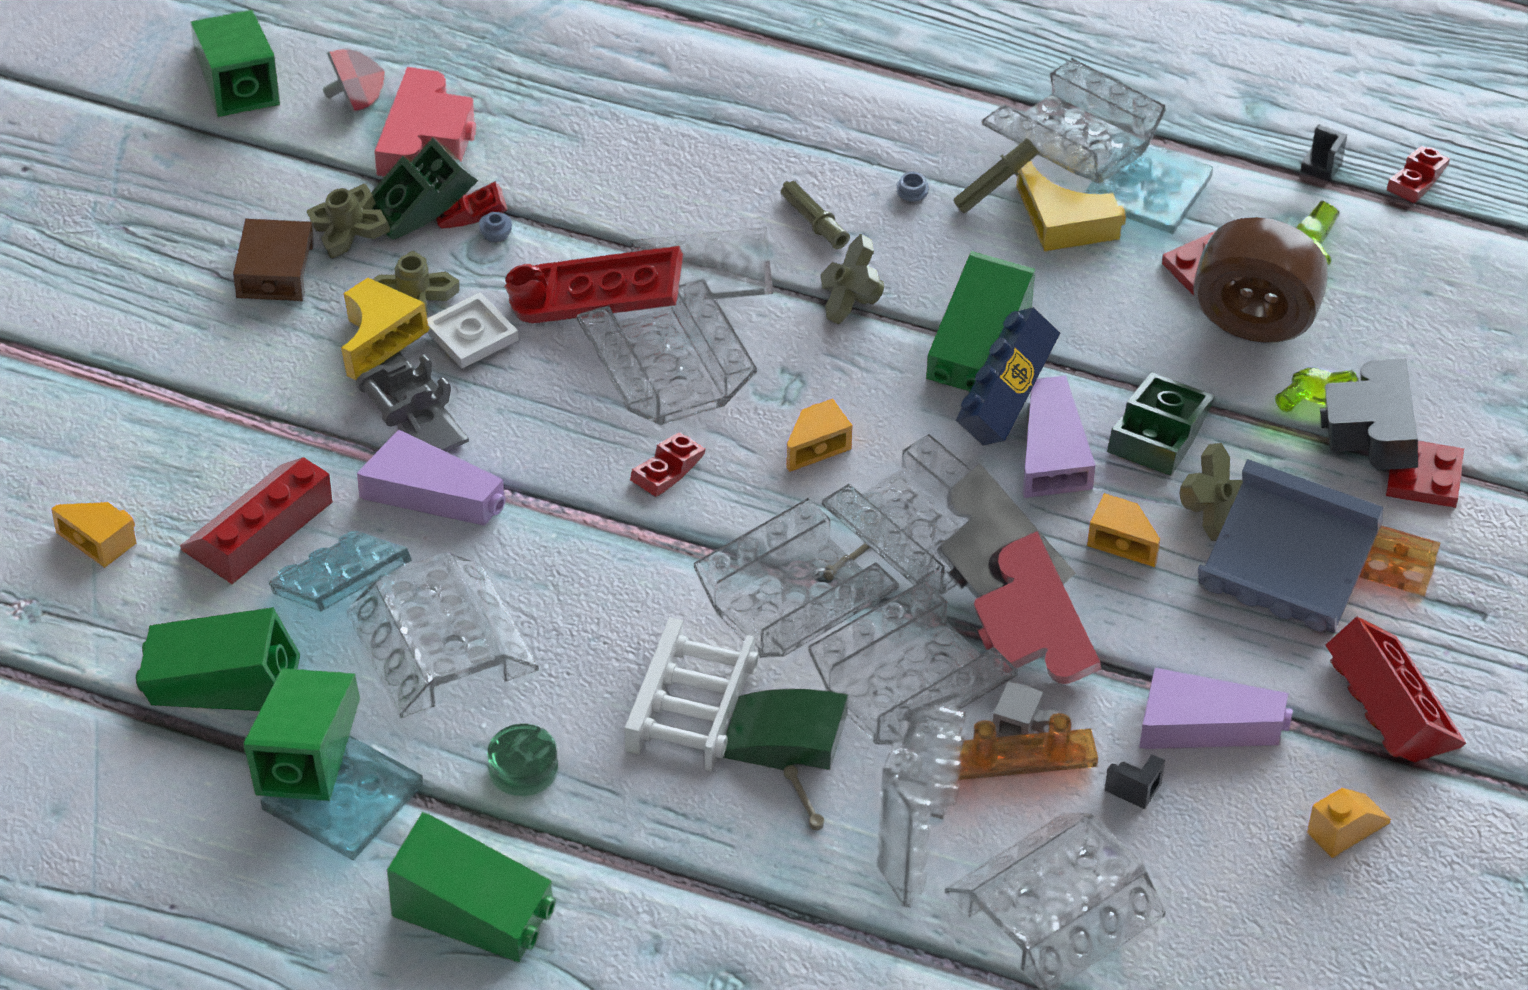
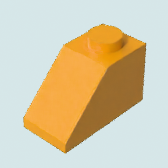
[786,398,853,472]
[1087,493,1160,567]
[51,502,137,568]
[1307,788,1391,858]

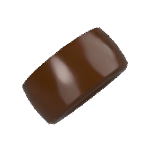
[1193,217,1328,343]

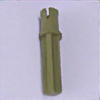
[953,137,1040,213]
[780,181,850,250]

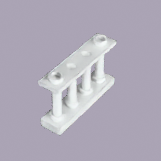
[625,617,759,772]

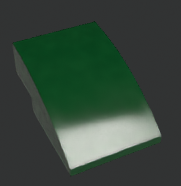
[371,137,478,240]
[1107,372,1215,476]
[723,689,849,770]

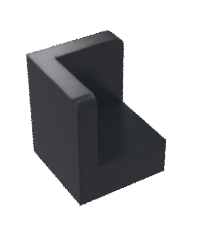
[1300,124,1348,182]
[1104,754,1165,809]

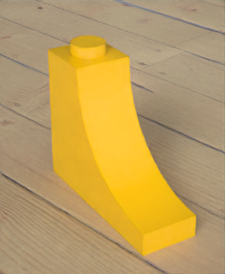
[1016,160,1126,252]
[341,277,429,380]

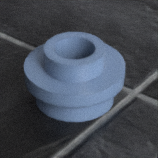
[896,172,929,202]
[479,212,512,242]

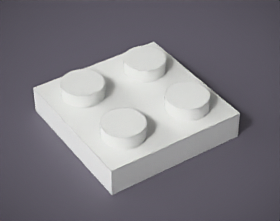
[427,292,519,369]

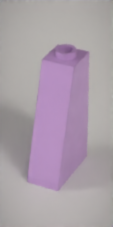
[1022,375,1095,498]
[357,429,506,526]
[1139,668,1293,749]

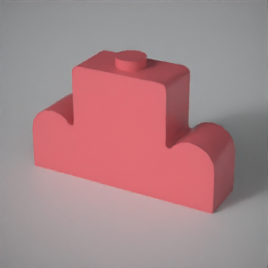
[375,67,476,176]
[974,531,1101,684]

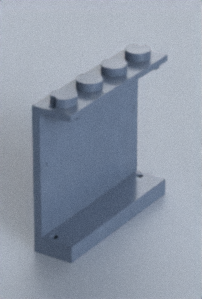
[1198,459,1383,633]

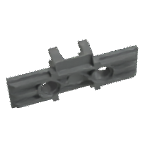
[356,352,469,452]

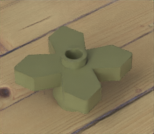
[307,184,390,258]
[820,234,884,325]
[373,251,460,316]
[1179,443,1242,541]

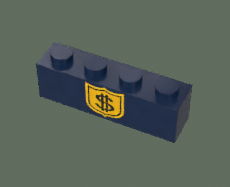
[955,307,1060,446]

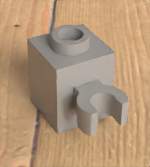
[991,681,1063,748]

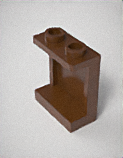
[233,218,314,301]

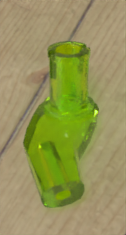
[1296,200,1340,265]
[1275,367,1359,412]

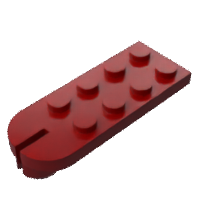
[504,246,683,323]

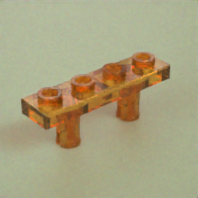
[942,713,1098,781]

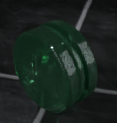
[487,723,558,796]

